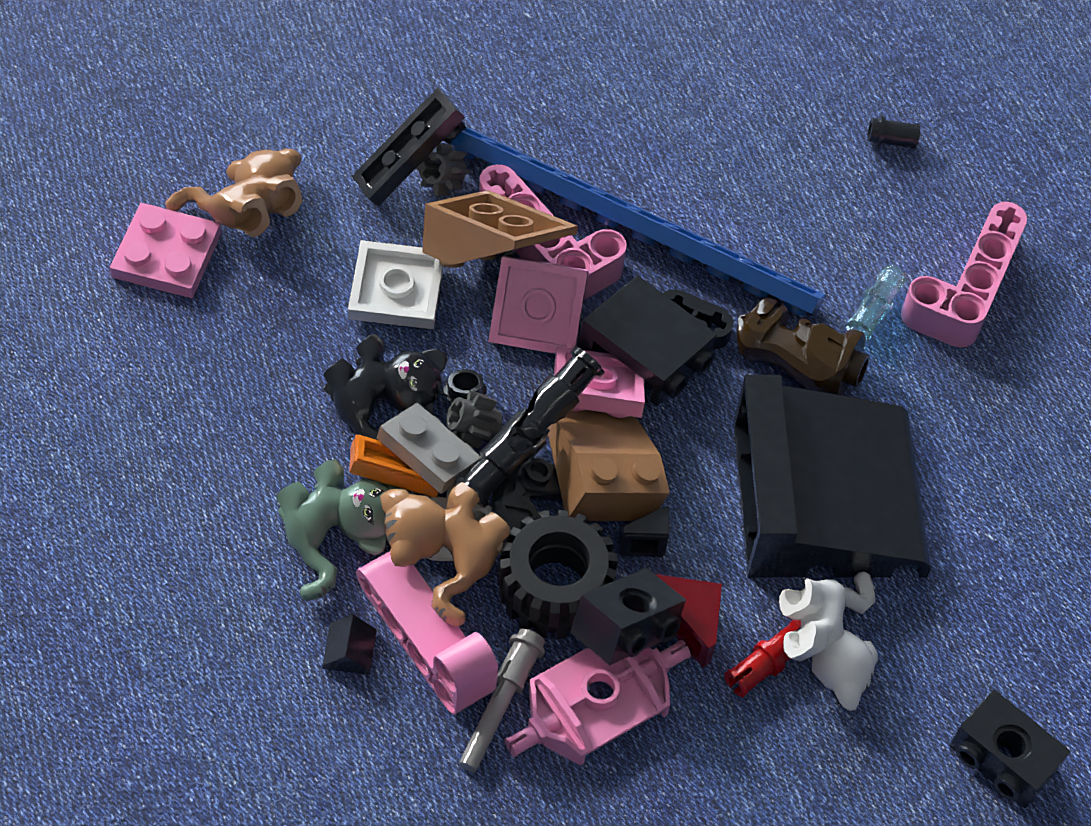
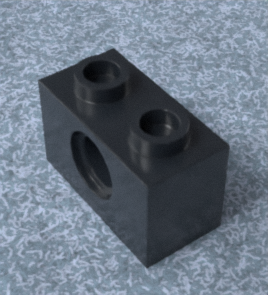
[570,568,686,666]
[949,689,1071,809]

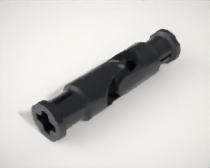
[454,346,605,509]

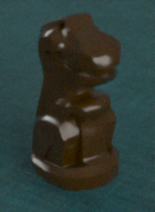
[737,298,870,396]

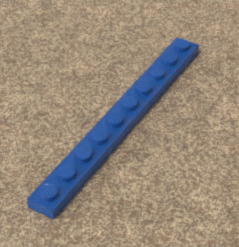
[451,127,826,316]

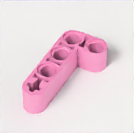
[479,165,627,300]
[901,202,1027,348]
[356,551,498,715]

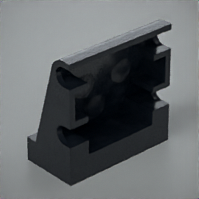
[733,375,931,578]

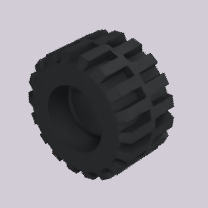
[498,510,618,639]

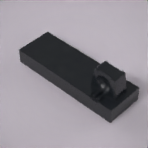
[352,87,466,207]

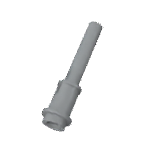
[459,629,545,772]

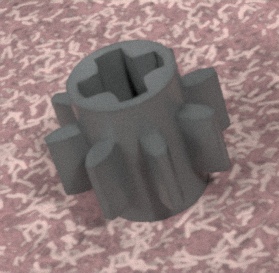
[416,143,470,196]
[446,390,502,449]

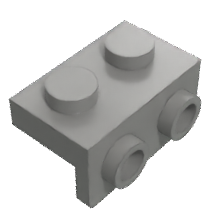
[377,403,482,494]

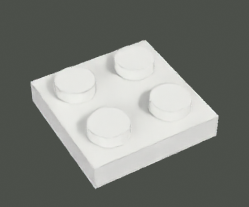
[348,240,444,329]

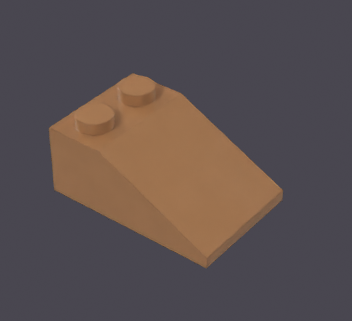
[422,190,578,268]
[547,410,670,521]

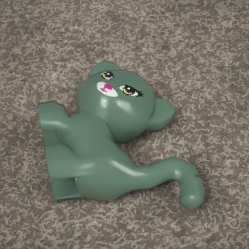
[276,459,409,601]

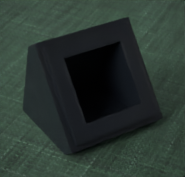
[322,614,377,675]

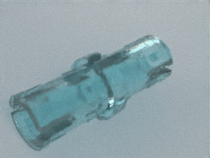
[846,265,907,341]

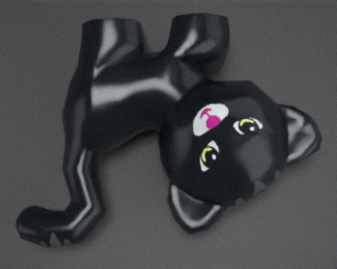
[324,334,448,440]

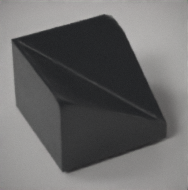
[619,506,670,557]

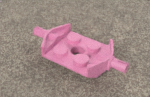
[504,640,691,765]

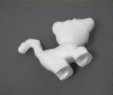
[779,572,878,711]

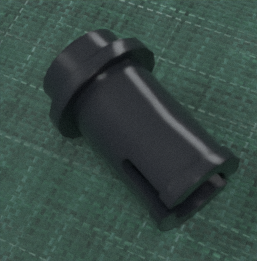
[867,115,920,149]

